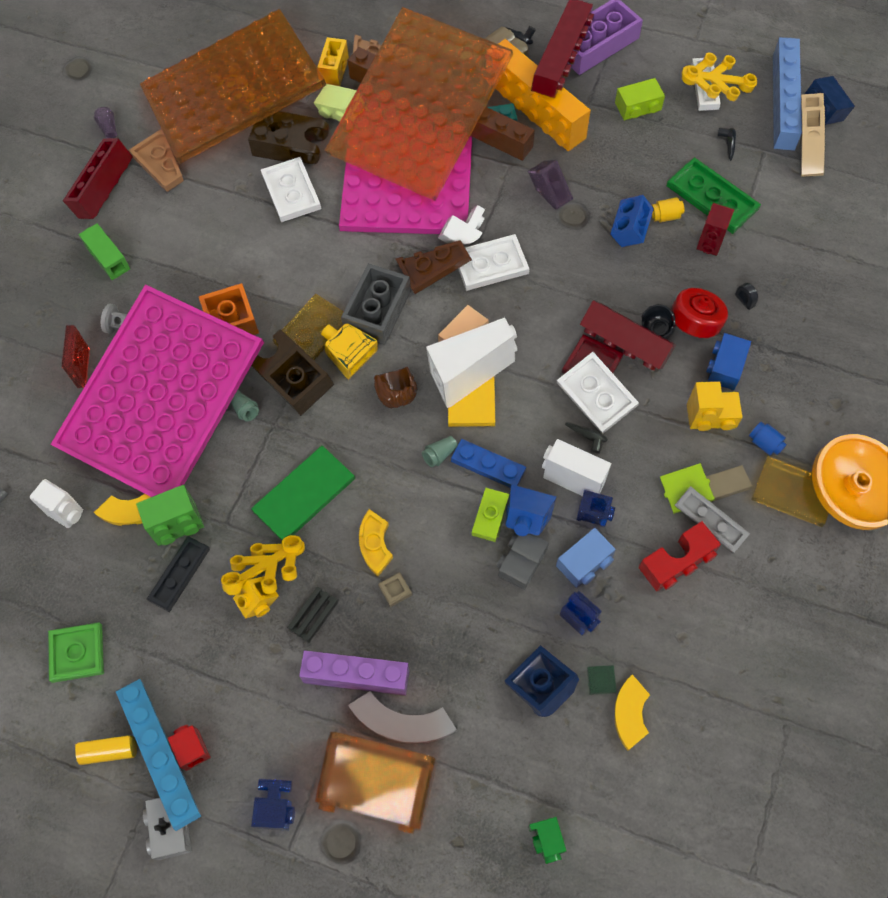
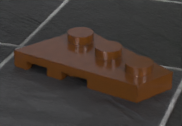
[396,240,472,294]

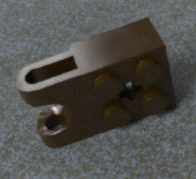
[248,108,330,164]
[251,329,335,416]

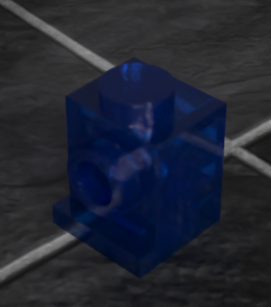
[576,490,616,527]

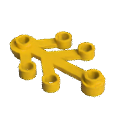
[681,53,757,101]
[221,535,305,595]

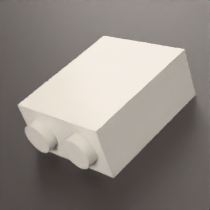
[542,439,612,502]

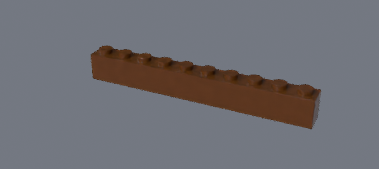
[347,47,535,161]

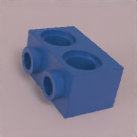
[610,195,654,247]

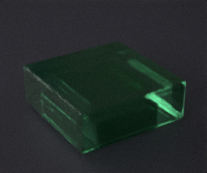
[587,665,617,695]

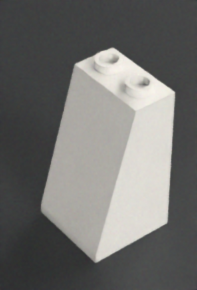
[426,318,517,408]

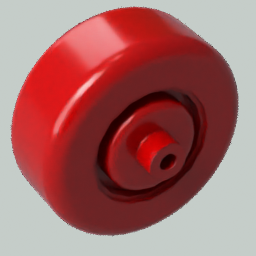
[671,288,728,338]

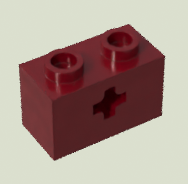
[696,203,735,256]

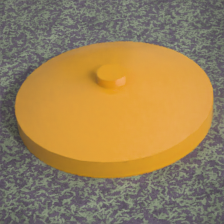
[812,434,888,530]

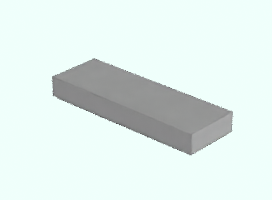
[674,486,750,553]

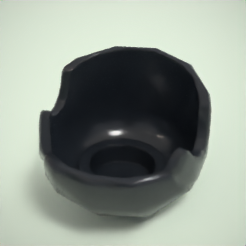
[641,304,676,339]

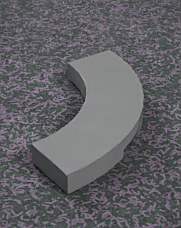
[348,691,457,744]

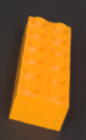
[486,39,591,152]

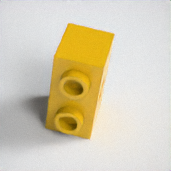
[317,37,349,86]

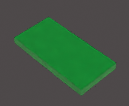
[666,157,761,234]
[251,446,355,541]

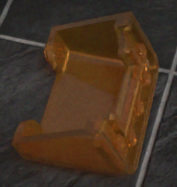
[315,732,437,834]

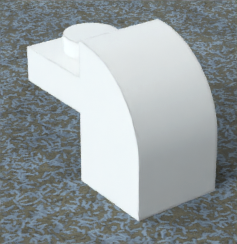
[438,205,485,247]

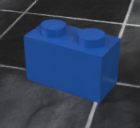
[706,333,751,390]

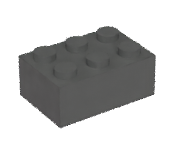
[341,263,411,345]

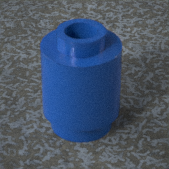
[749,421,787,456]

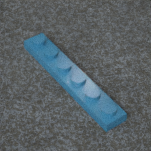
[116,679,201,831]

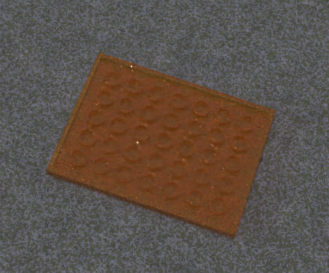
[325,7,513,201]
[140,9,326,164]

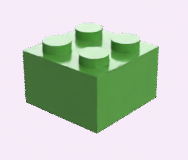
[136,484,204,546]

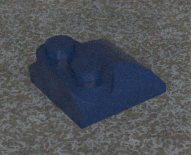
[504,645,579,717]

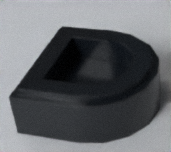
[735,283,758,310]

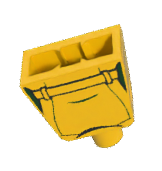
[321,323,377,380]

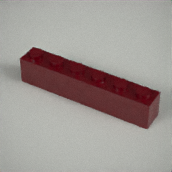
[531,0,594,98]

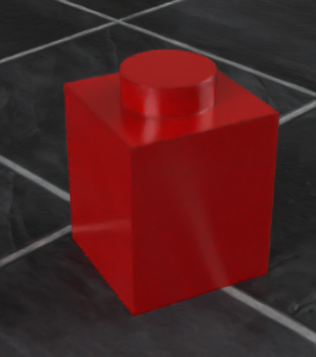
[167,725,211,771]

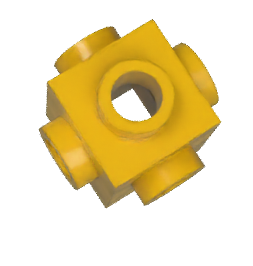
[233,576,279,619]

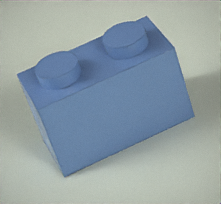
[556,528,616,588]

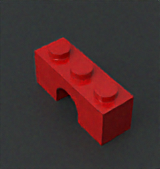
[638,521,721,592]

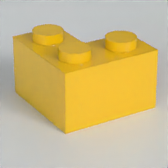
[687,382,743,431]

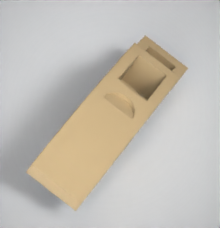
[801,93,825,177]

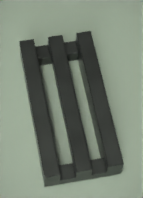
[287,586,339,643]

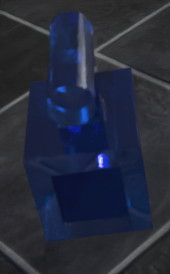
[560,591,602,636]
[251,779,295,831]

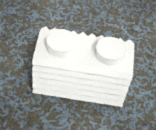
[30,479,83,528]

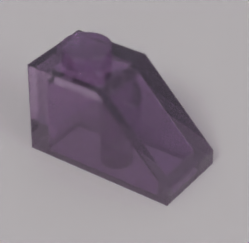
[528,160,573,209]

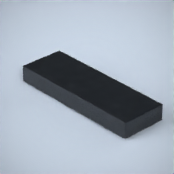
[147,536,210,613]

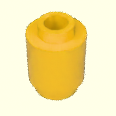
[651,197,685,223]

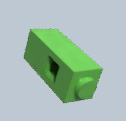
[79,223,130,280]

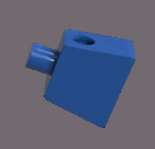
[505,484,556,536]

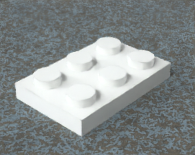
[261,157,321,222]
[458,234,529,291]
[557,352,639,434]

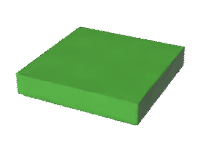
[48,622,104,683]

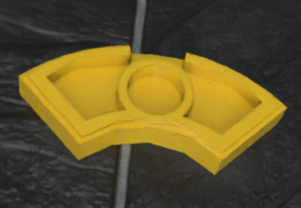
[94,493,151,526]
[359,509,393,576]
[614,674,650,751]

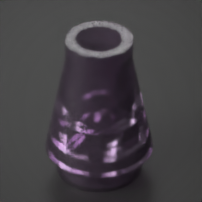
[94,107,117,139]

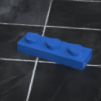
[451,439,526,488]

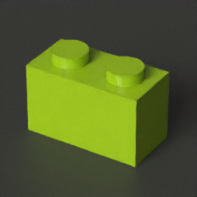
[615,78,665,120]

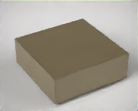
[378,572,412,607]

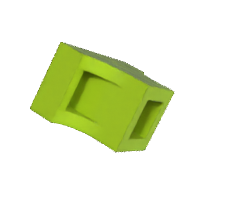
[472,488,509,542]

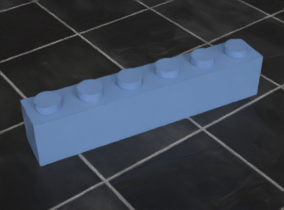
[773,37,802,150]

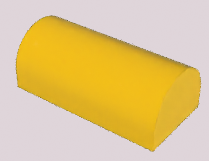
[75,736,137,765]

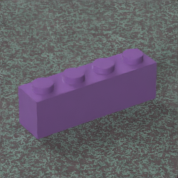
[299,651,409,696]

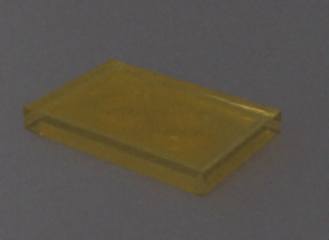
[273,294,344,360]
[751,456,829,527]

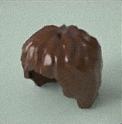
[374,366,418,409]

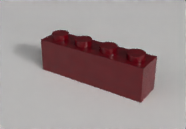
[63,138,133,219]
[580,300,676,371]

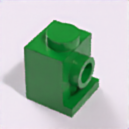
[528,817,567,864]

